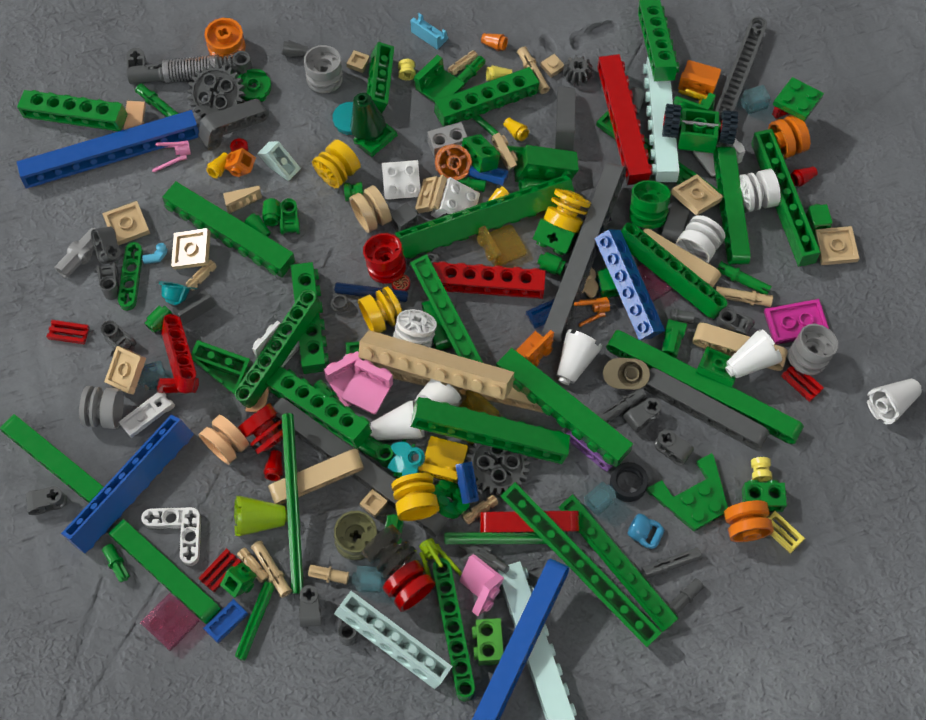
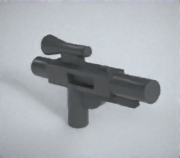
[459,544,509,573]

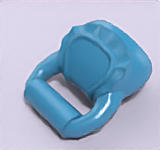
[627,514,664,549]

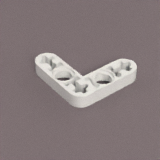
[141,507,201,566]

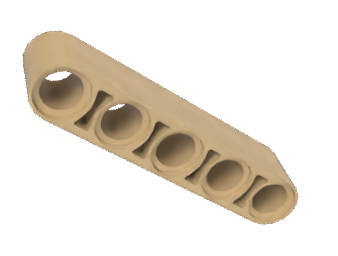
[643,229,721,288]
[692,323,788,371]
[268,449,364,505]

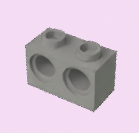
[427,122,467,159]

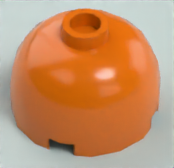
[435,144,472,180]

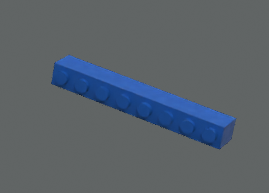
[61,415,194,554]

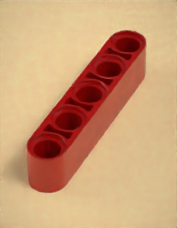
[162,314,196,393]
[480,511,579,532]

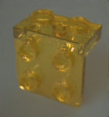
[477,224,527,266]

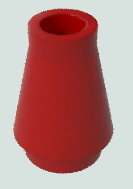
[790,166,818,187]
[263,450,283,481]

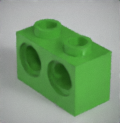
[472,618,503,666]

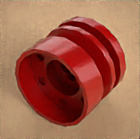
[363,233,406,284]
[237,403,283,454]

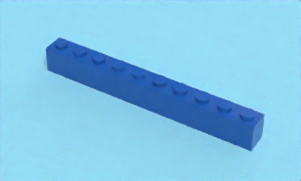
[17,110,199,189]

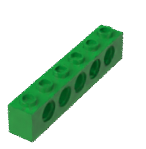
[638,0,679,81]
[434,67,540,127]
[17,90,128,131]
[291,262,329,374]
[266,367,372,450]

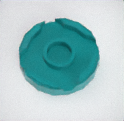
[333,102,353,135]

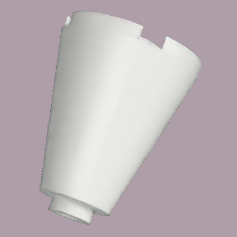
[557,329,602,385]
[725,329,782,378]
[867,379,922,424]
[370,400,425,441]

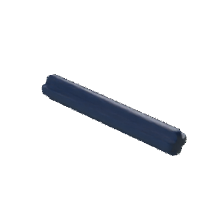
[334,282,408,302]

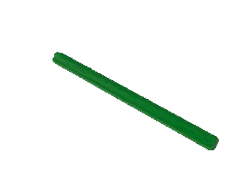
[282,413,304,594]

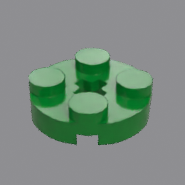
[237,69,272,102]
[433,480,470,519]

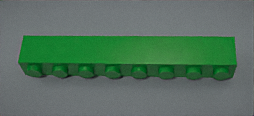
[751,129,821,267]
[162,181,295,278]
[496,347,633,467]
[410,397,570,464]

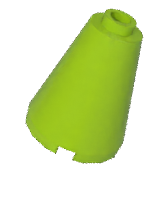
[234,496,288,536]

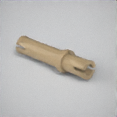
[517,46,550,94]
[716,286,773,307]
[251,541,292,598]

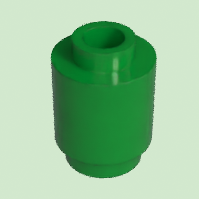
[262,198,281,226]
[537,252,566,275]
[144,306,172,333]

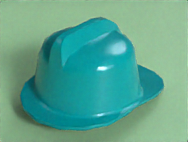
[159,281,198,305]

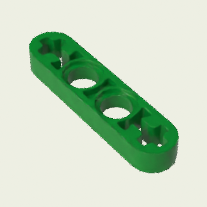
[118,242,143,311]

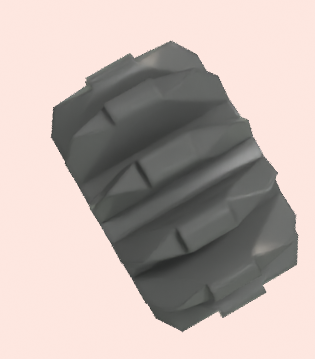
[563,55,593,86]

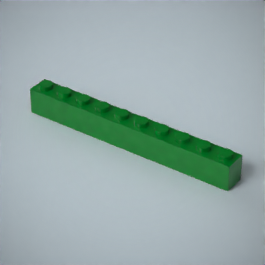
[395,175,574,259]
[501,482,662,647]

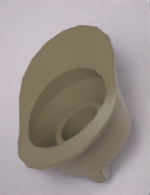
[603,358,650,390]

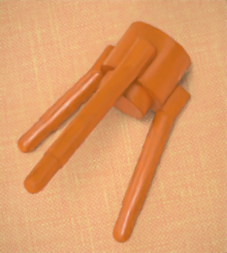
[574,297,610,327]

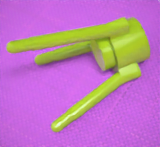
[419,538,462,576]

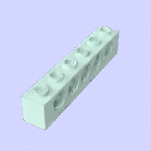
[334,591,453,689]

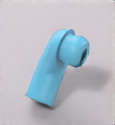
[143,243,168,264]

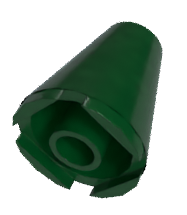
[350,93,386,141]

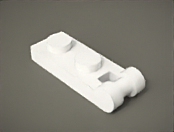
[119,393,175,438]

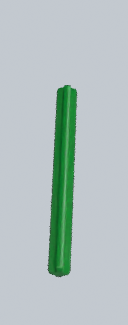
[444,532,546,545]

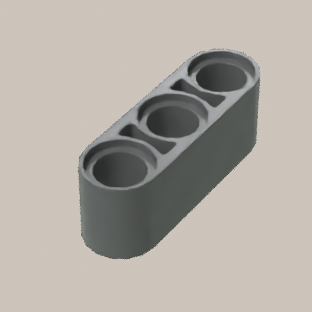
[661,198,690,243]

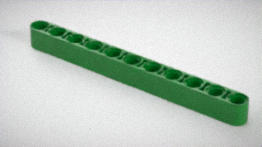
[606,330,804,444]

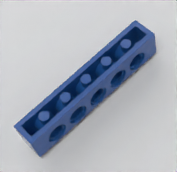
[595,229,665,340]

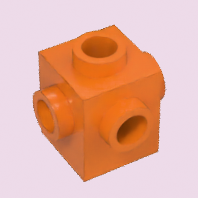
[224,148,256,177]

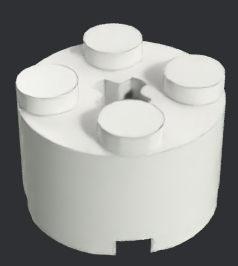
[415,379,462,407]

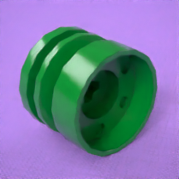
[629,180,671,229]

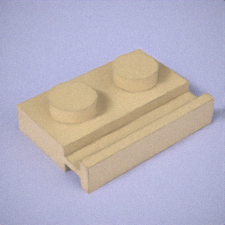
[415,175,447,214]

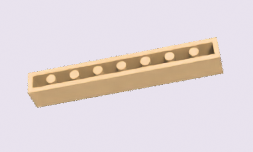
[358,330,514,400]

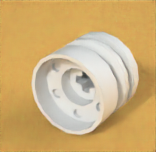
[739,169,781,213]
[675,215,725,263]
[393,309,437,348]

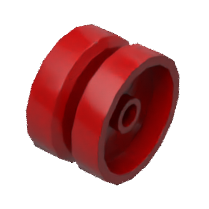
[382,560,436,612]

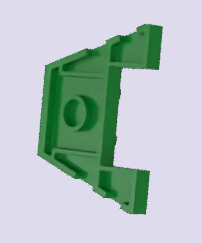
[646,453,728,531]

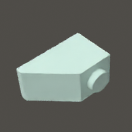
[257,141,301,181]

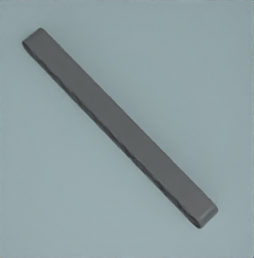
[543,163,626,343]
[273,398,448,537]

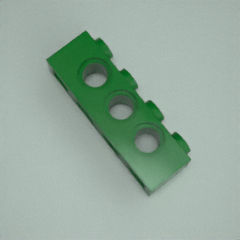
[367,42,394,114]

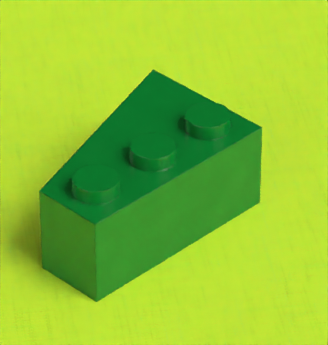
[514,145,579,182]
[191,340,254,396]

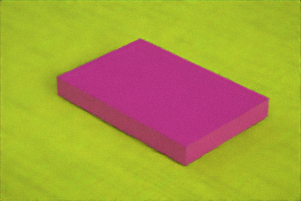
[764,299,829,345]

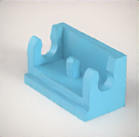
[410,13,448,50]

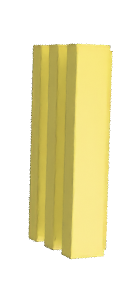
[768,511,805,554]

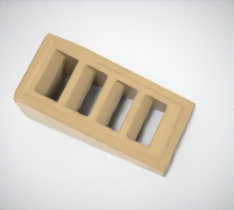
[223,186,262,213]

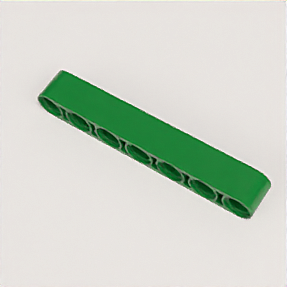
[713,147,750,265]
[621,223,727,319]
[235,290,321,408]
[0,414,104,503]
[108,519,221,625]
[433,558,475,702]

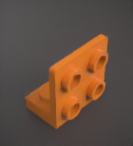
[678,60,721,96]
[516,330,554,367]

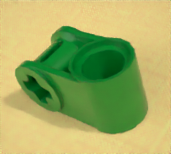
[280,198,300,235]

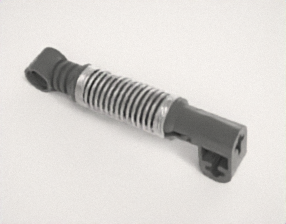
[126,48,253,84]

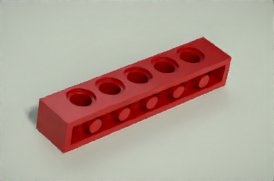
[433,261,546,299]

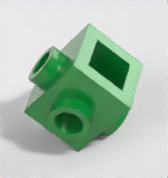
[220,562,257,598]

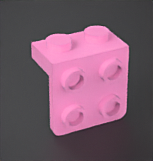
[324,351,362,407]
[342,358,393,414]
[460,554,504,616]

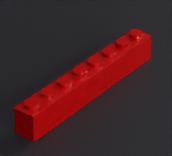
[597,54,653,185]

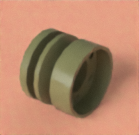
[334,511,377,560]

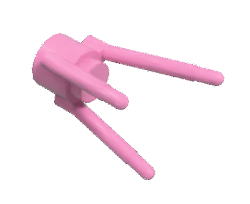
[152,140,191,172]

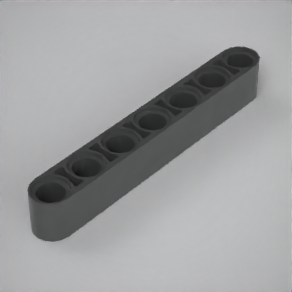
[642,368,769,450]

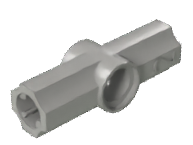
[54,228,96,278]

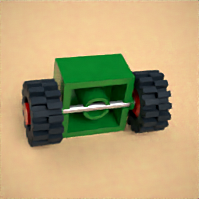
[662,103,738,153]

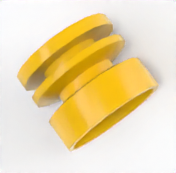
[312,139,361,189]
[544,188,591,233]
[358,286,402,333]
[391,473,439,521]

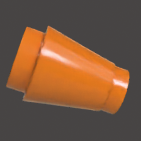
[481,33,508,51]

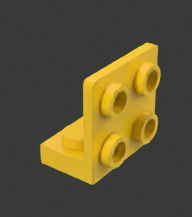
[418,436,468,484]

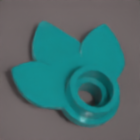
[388,442,425,476]

